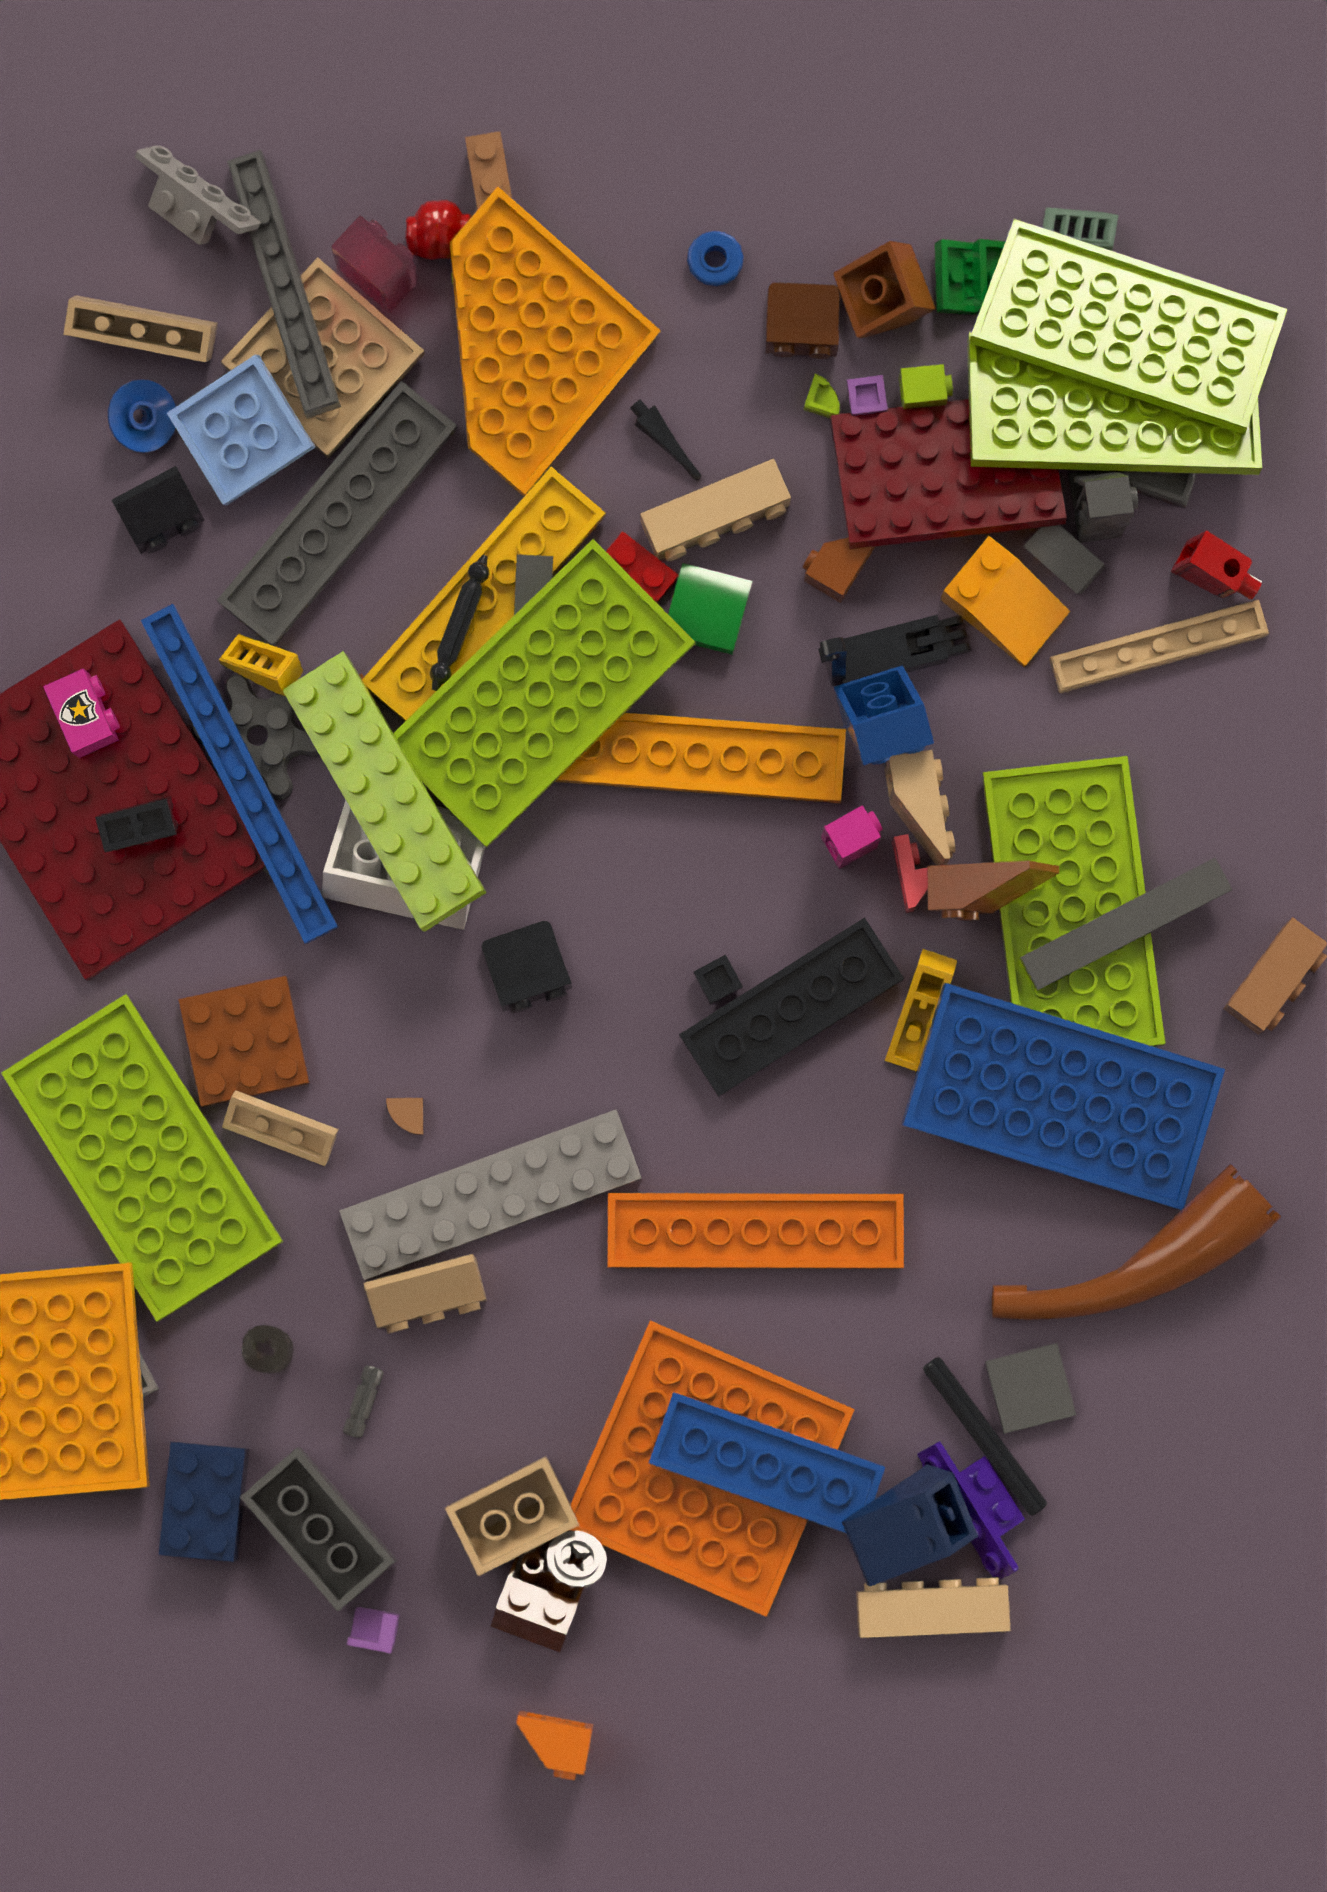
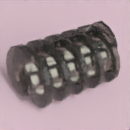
[241,1325,294,1374]

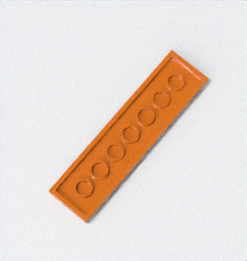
[608,1193,904,1269]

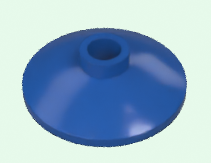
[107,379,176,452]

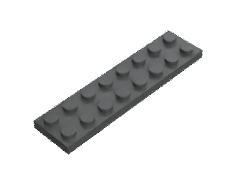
[217,381,458,646]

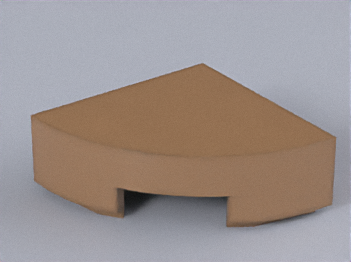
[386,1098,424,1135]

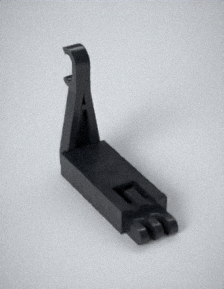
[818,615,971,687]

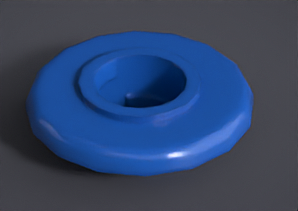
[687,231,744,286]

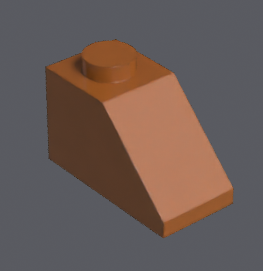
[802,537,876,603]

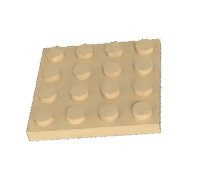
[221,258,425,458]

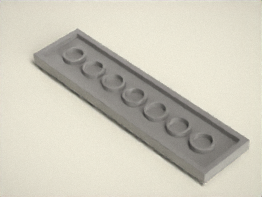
[339,1109,642,1281]

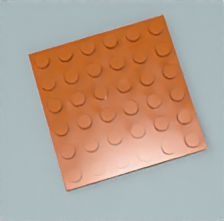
[570,1320,855,1617]

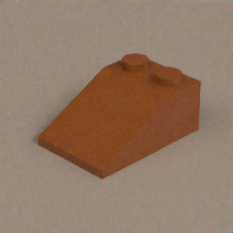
[927,861,1059,921]

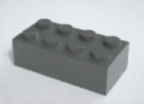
[240,1447,398,1612]

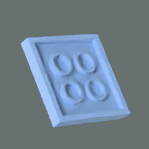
[167,354,315,506]

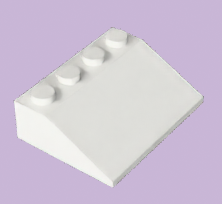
[322,800,485,930]

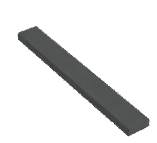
[227,150,341,419]

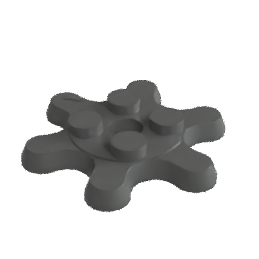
[191,674,319,800]

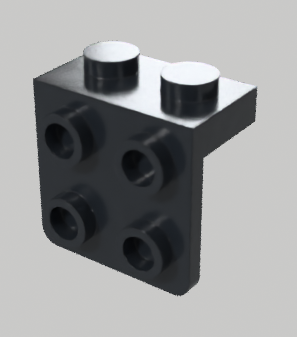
[482,921,572,1014]

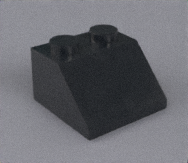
[111,466,204,554]

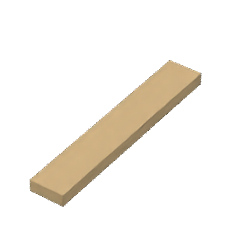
[1049,600,1269,694]

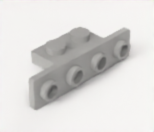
[135,145,260,245]

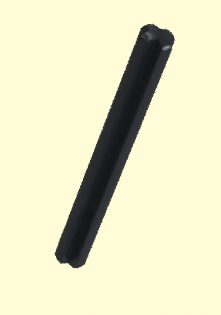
[923,1357,1047,1516]

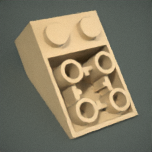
[884,750,955,865]

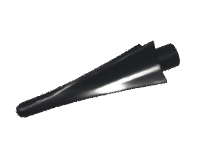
[630,399,701,480]

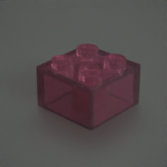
[331,215,418,314]

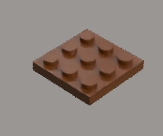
[178,976,310,1108]

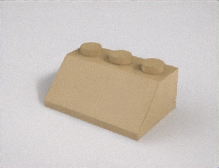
[364,1254,487,1334]
[445,1456,579,1576]

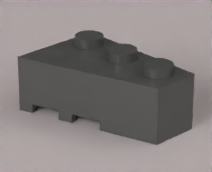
[1068,470,1138,543]

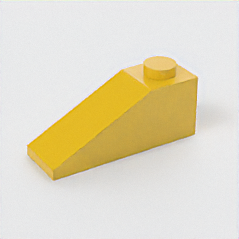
[885,949,957,1071]

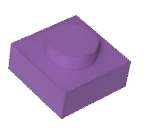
[846,375,888,416]

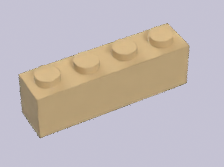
[63,295,218,362]
[640,459,791,561]
[856,1577,1010,1638]

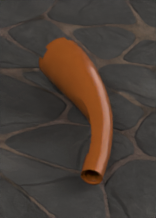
[992,1164,1282,1320]

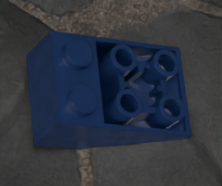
[842,1464,978,1586]

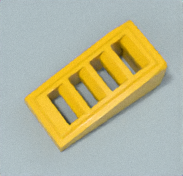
[219,634,303,696]

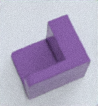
[347,1607,400,1653]

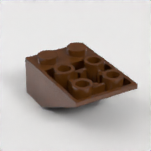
[490,1530,587,1653]

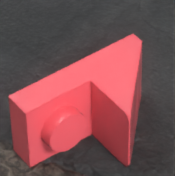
[892,834,928,913]

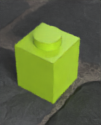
[898,364,953,409]

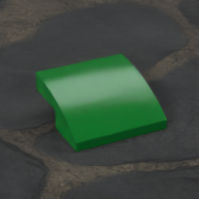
[935,239,1005,315]
[668,563,752,655]

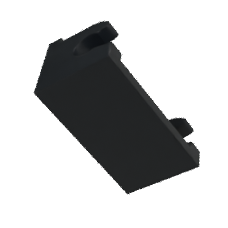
[95,796,178,853]

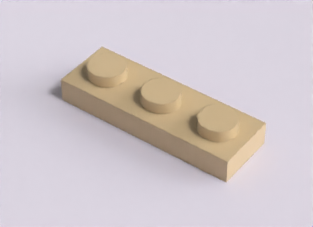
[222,1090,338,1166]

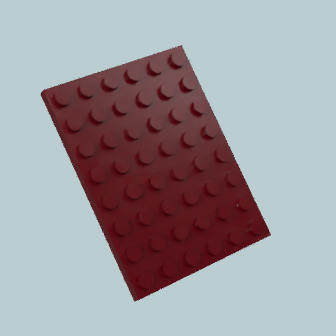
[0,619,266,981]

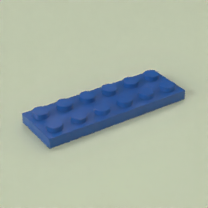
[649,1392,885,1533]

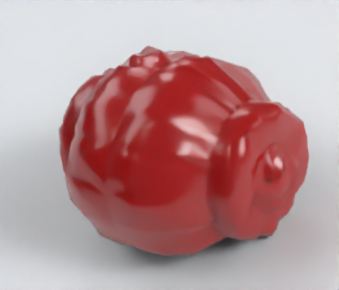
[405,200,472,260]

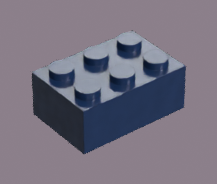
[158,1442,250,1562]

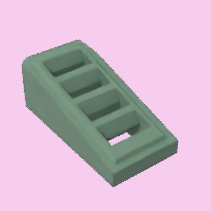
[1042,207,1118,251]

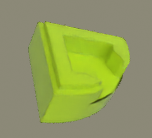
[803,374,840,419]

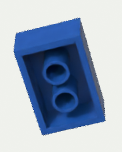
[833,665,934,765]

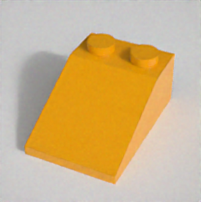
[940,536,1070,668]

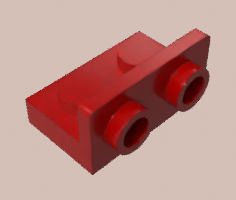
[606,531,679,604]

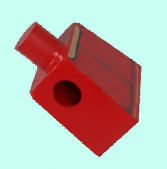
[1170,530,1262,600]

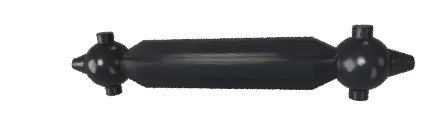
[430,555,490,691]

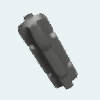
[343,1365,383,1438]

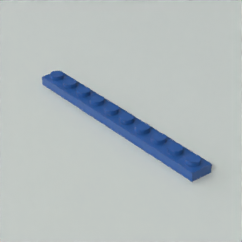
[141,604,339,944]

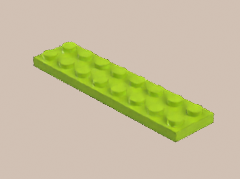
[283,651,487,932]

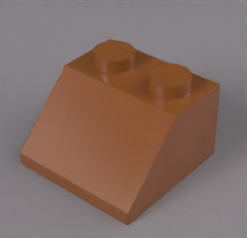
[833,241,936,339]

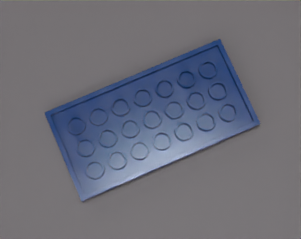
[901,983,1225,1210]

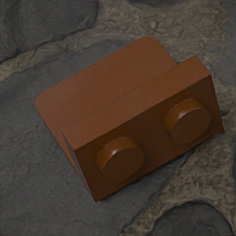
[765,282,840,359]

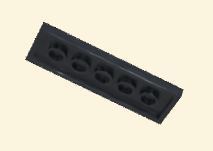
[679,917,904,1097]

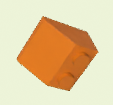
[516,1710,594,1780]

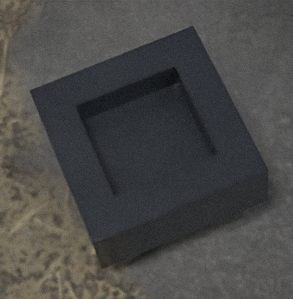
[693,954,743,1005]

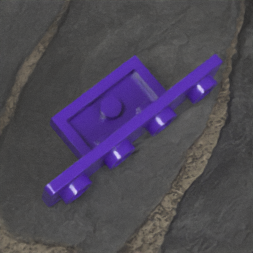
[918,1441,1025,1580]

